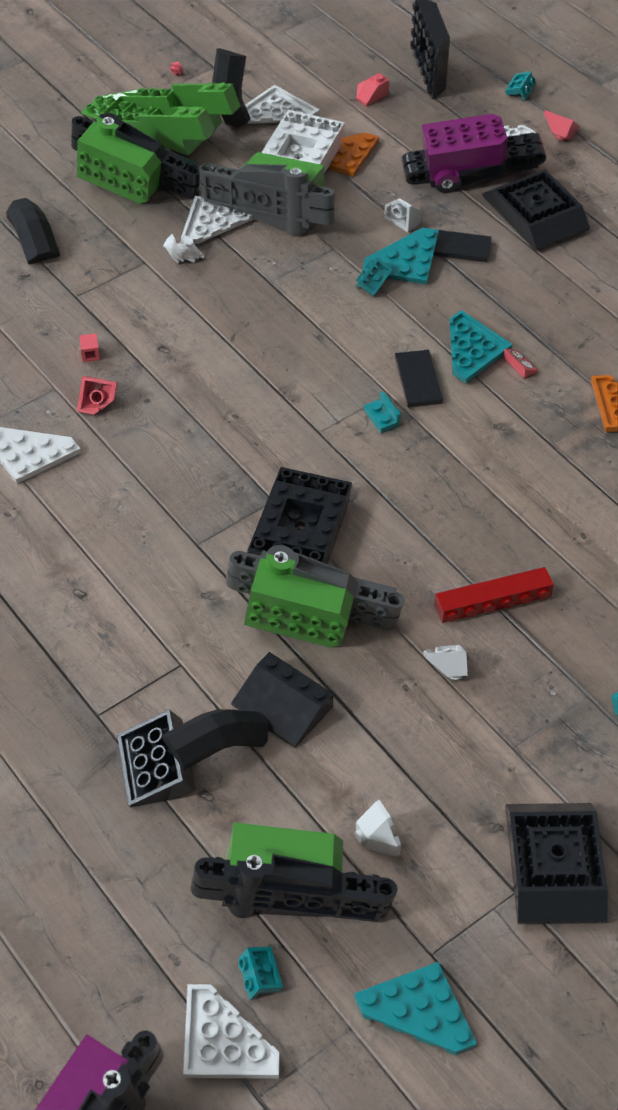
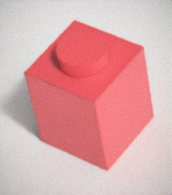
[79,333,100,362]

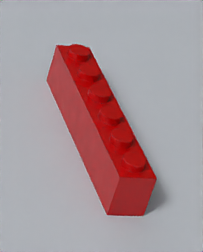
[434,567,554,623]

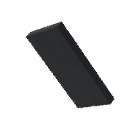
[434,230,492,262]
[395,350,443,407]

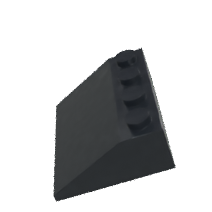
[231,652,334,748]
[117,710,196,807]

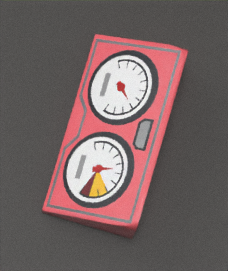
[503,349,538,378]

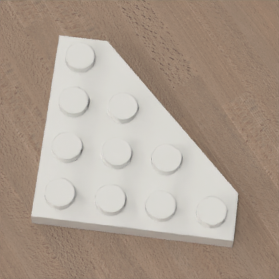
[245,85,320,124]
[181,196,253,244]
[0,427,81,484]
[183,984,279,1079]

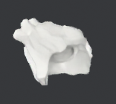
[163,234,205,264]

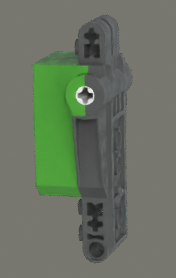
[199,152,335,235]
[226,545,404,648]

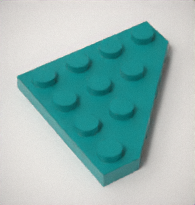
[362,228,439,284]
[449,310,512,384]
[354,962,477,1055]

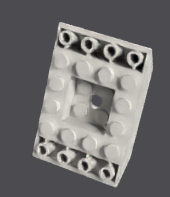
[261,110,345,172]

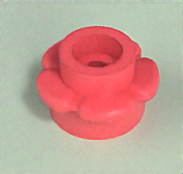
[170,61,184,76]

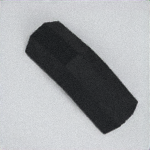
[212,48,251,128]
[6,198,60,265]
[162,709,269,770]

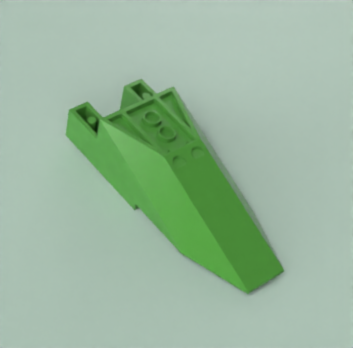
[81,82,240,156]

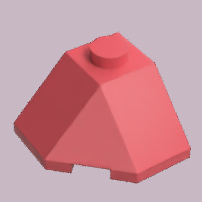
[356,73,389,107]
[544,110,580,142]
[77,376,117,415]

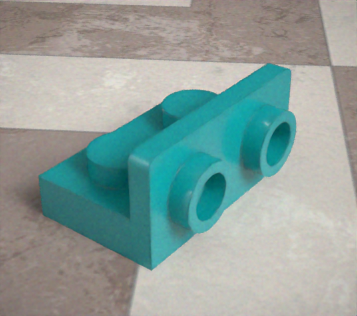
[505,71,536,101]
[355,257,393,297]
[364,392,401,433]
[238,947,283,999]

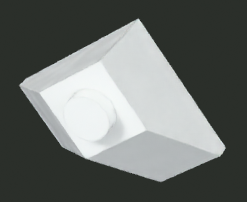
[384,198,422,232]
[423,645,468,680]
[354,800,401,857]

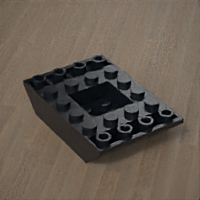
[410,0,450,100]
[482,169,590,251]
[247,467,352,564]
[505,803,608,924]

